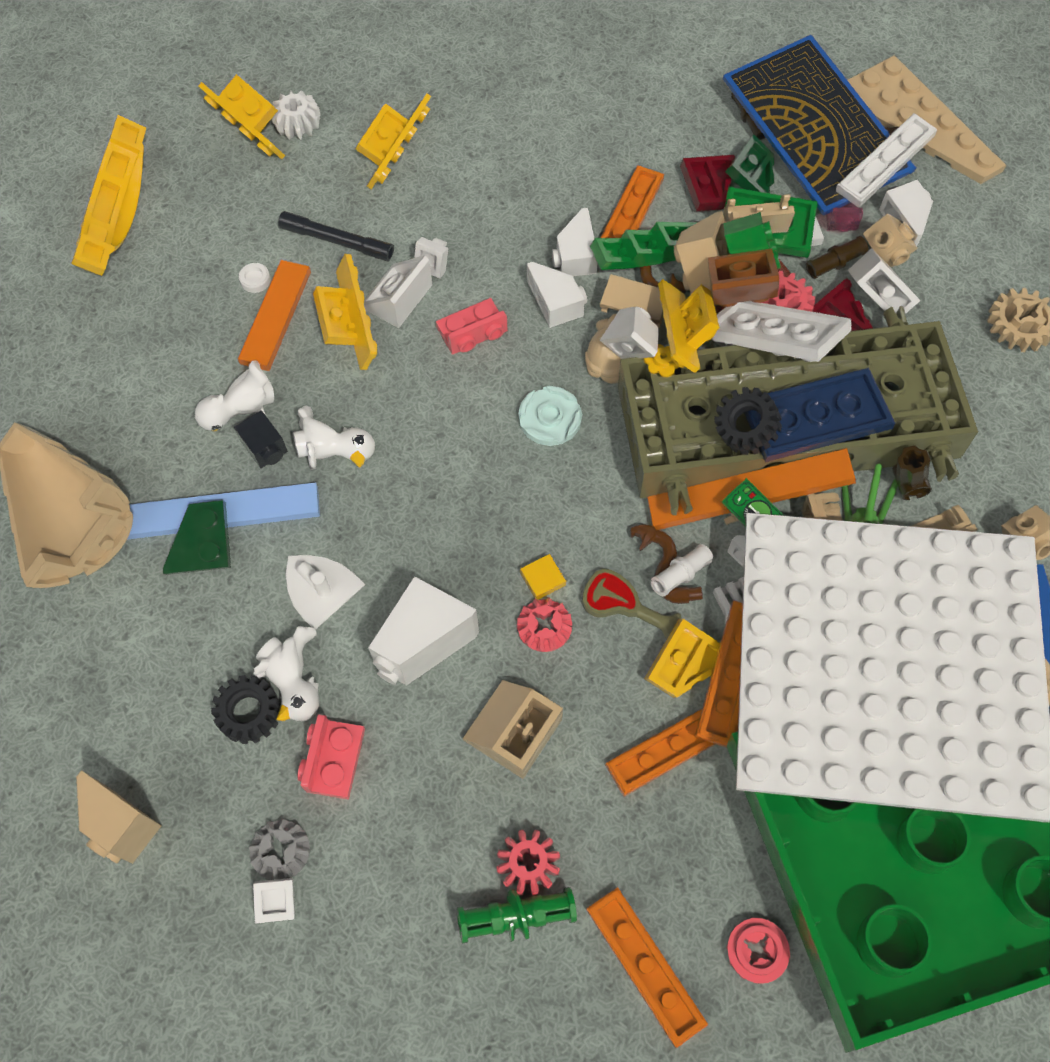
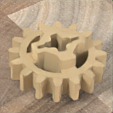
[987,288,1050,352]

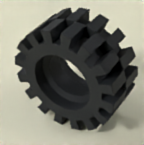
[714,387,782,455]
[211,675,281,744]

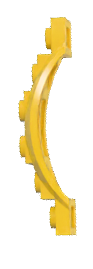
[71,115,146,276]

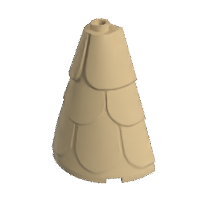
[0,422,133,588]

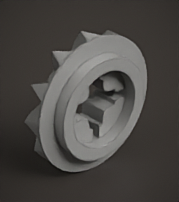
[249,819,310,880]

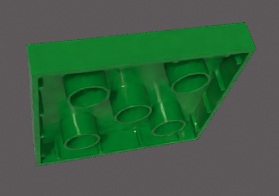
[727,732,1050,1053]

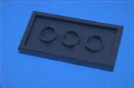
[744,368,895,462]

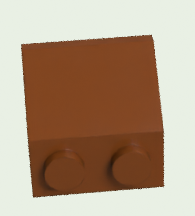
[708,248,779,307]

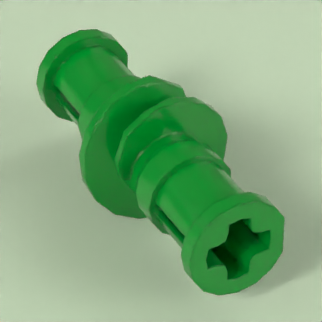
[457,887,577,944]

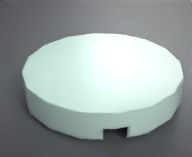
[518,386,582,446]

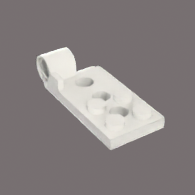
[712,301,851,362]

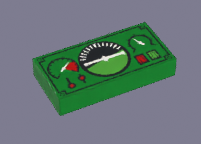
[721,478,784,527]

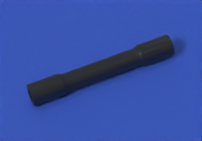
[278,211,394,262]

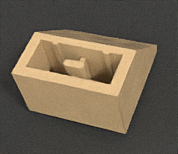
[463,680,563,779]

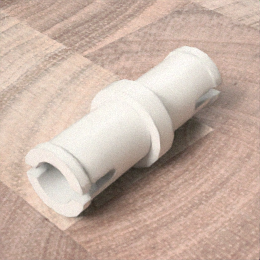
[651,544,713,597]

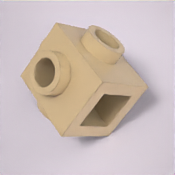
[863,213,918,267]
[1001,505,1050,561]

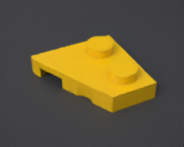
[644,618,720,698]

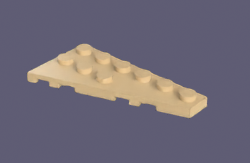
[848,55,1006,184]

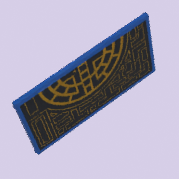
[723,35,916,216]

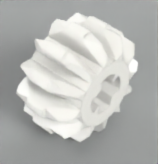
[272,91,320,140]

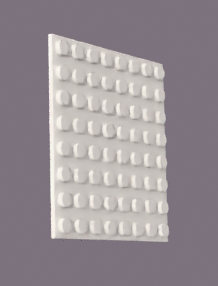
[736,513,1050,823]

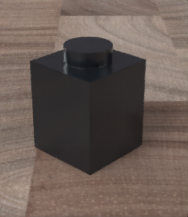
[234,410,288,469]

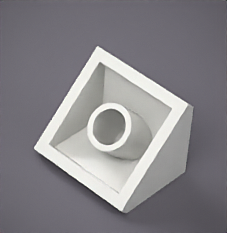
[364,256,432,328]

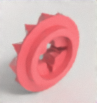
[517,597,572,652]
[726,918,790,984]

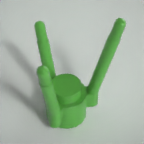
[842,463,898,524]

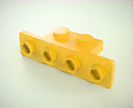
[198,74,285,160]
[355,93,432,190]
[313,254,377,370]
[658,279,720,373]

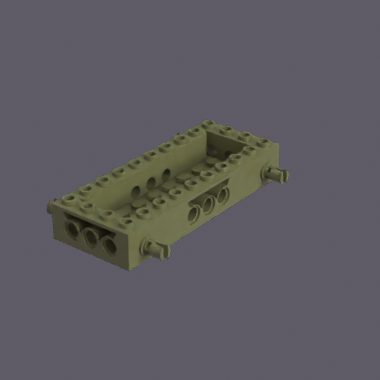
[618,306,979,515]

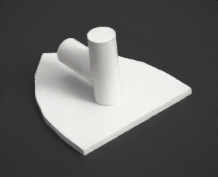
[286,555,365,629]

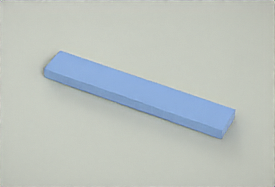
[127,482,320,540]

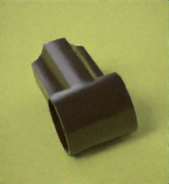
[892,445,932,501]

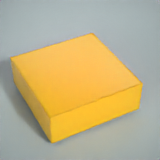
[520,554,566,600]

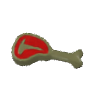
[582,569,682,639]

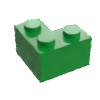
[723,212,781,269]

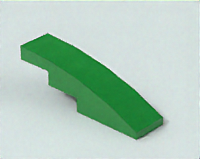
[590,222,698,270]

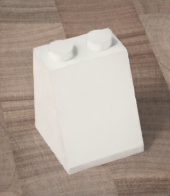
[368,576,479,686]

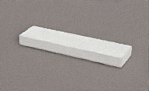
[836,113,937,208]

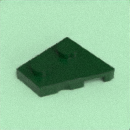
[725,134,774,193]
[163,500,231,575]

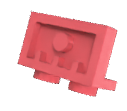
[436,298,508,355]
[298,714,365,800]

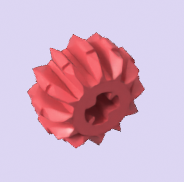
[497,830,560,896]

